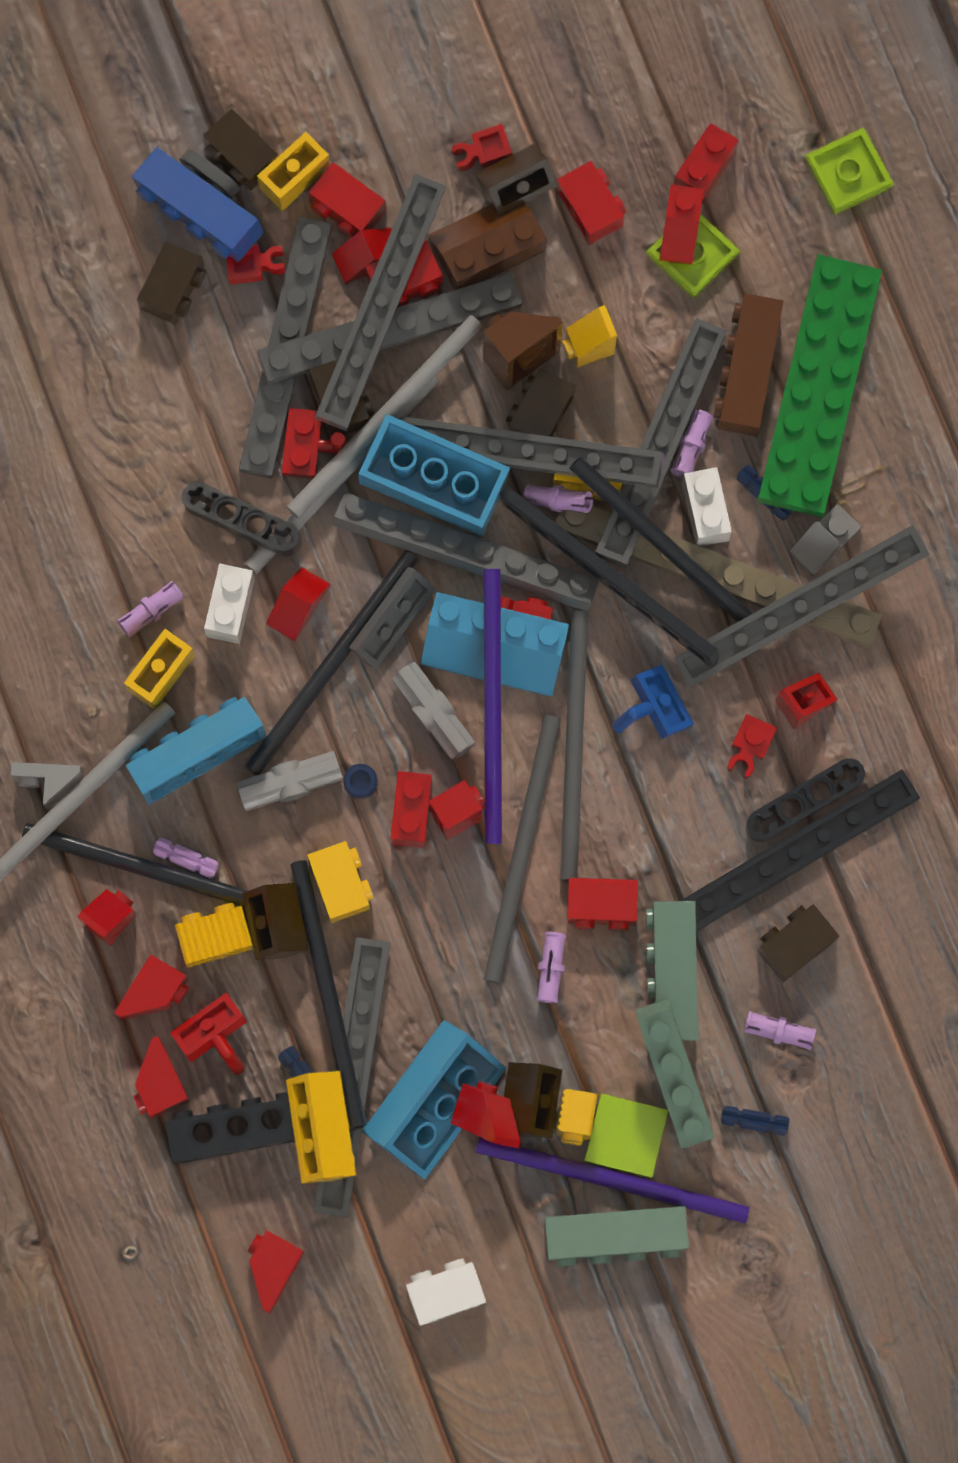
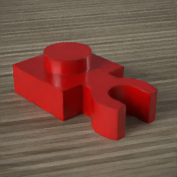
[451,123,513,171]
[226,245,286,285]
[501,596,553,620]
[727,714,777,779]

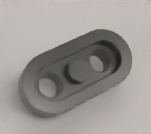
[179,149,240,200]

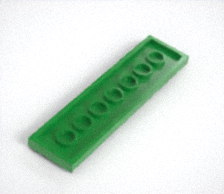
[757,254,882,518]

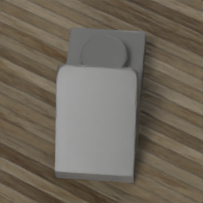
[789,504,862,576]
[11,762,84,809]

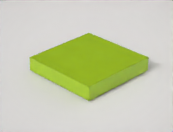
[804,127,894,215]
[646,213,740,300]
[584,1093,668,1178]

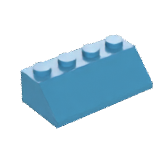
[358,414,510,537]
[420,592,569,697]
[125,697,266,806]
[361,1020,507,1180]

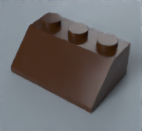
[427,203,547,290]
[483,311,563,390]

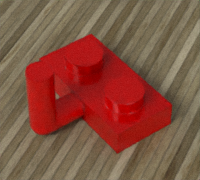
[281,408,345,479]
[170,993,247,1075]

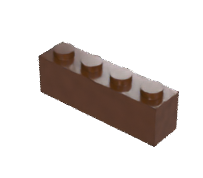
[713,293,784,437]

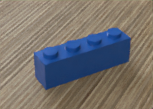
[131,147,264,262]

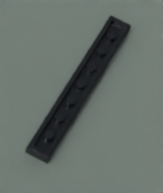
[500,486,719,666]
[681,769,920,932]

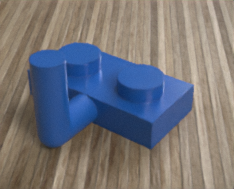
[612,665,694,740]

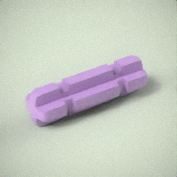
[153,837,219,879]

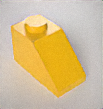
[562,305,617,368]

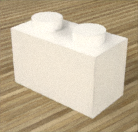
[682,467,732,547]
[204,563,255,644]
[406,1258,486,1326]

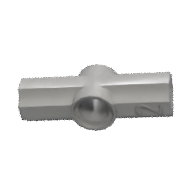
[391,662,475,761]
[236,751,343,812]

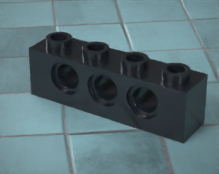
[165,1091,295,1165]

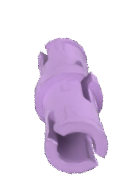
[671,410,713,478]
[523,484,593,513]
[117,581,184,638]
[536,932,567,1004]
[744,1011,817,1051]

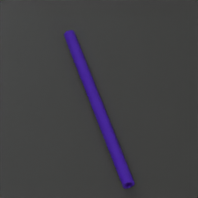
[484,569,502,844]
[475,1137,750,1224]

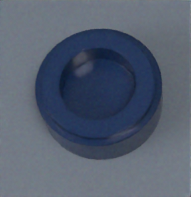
[343,764,378,799]

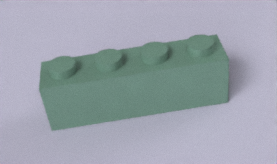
[646,901,698,1041]
[635,999,715,1149]
[544,1206,689,1267]

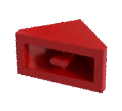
[332,227,392,285]
[266,567,330,642]
[775,672,838,729]

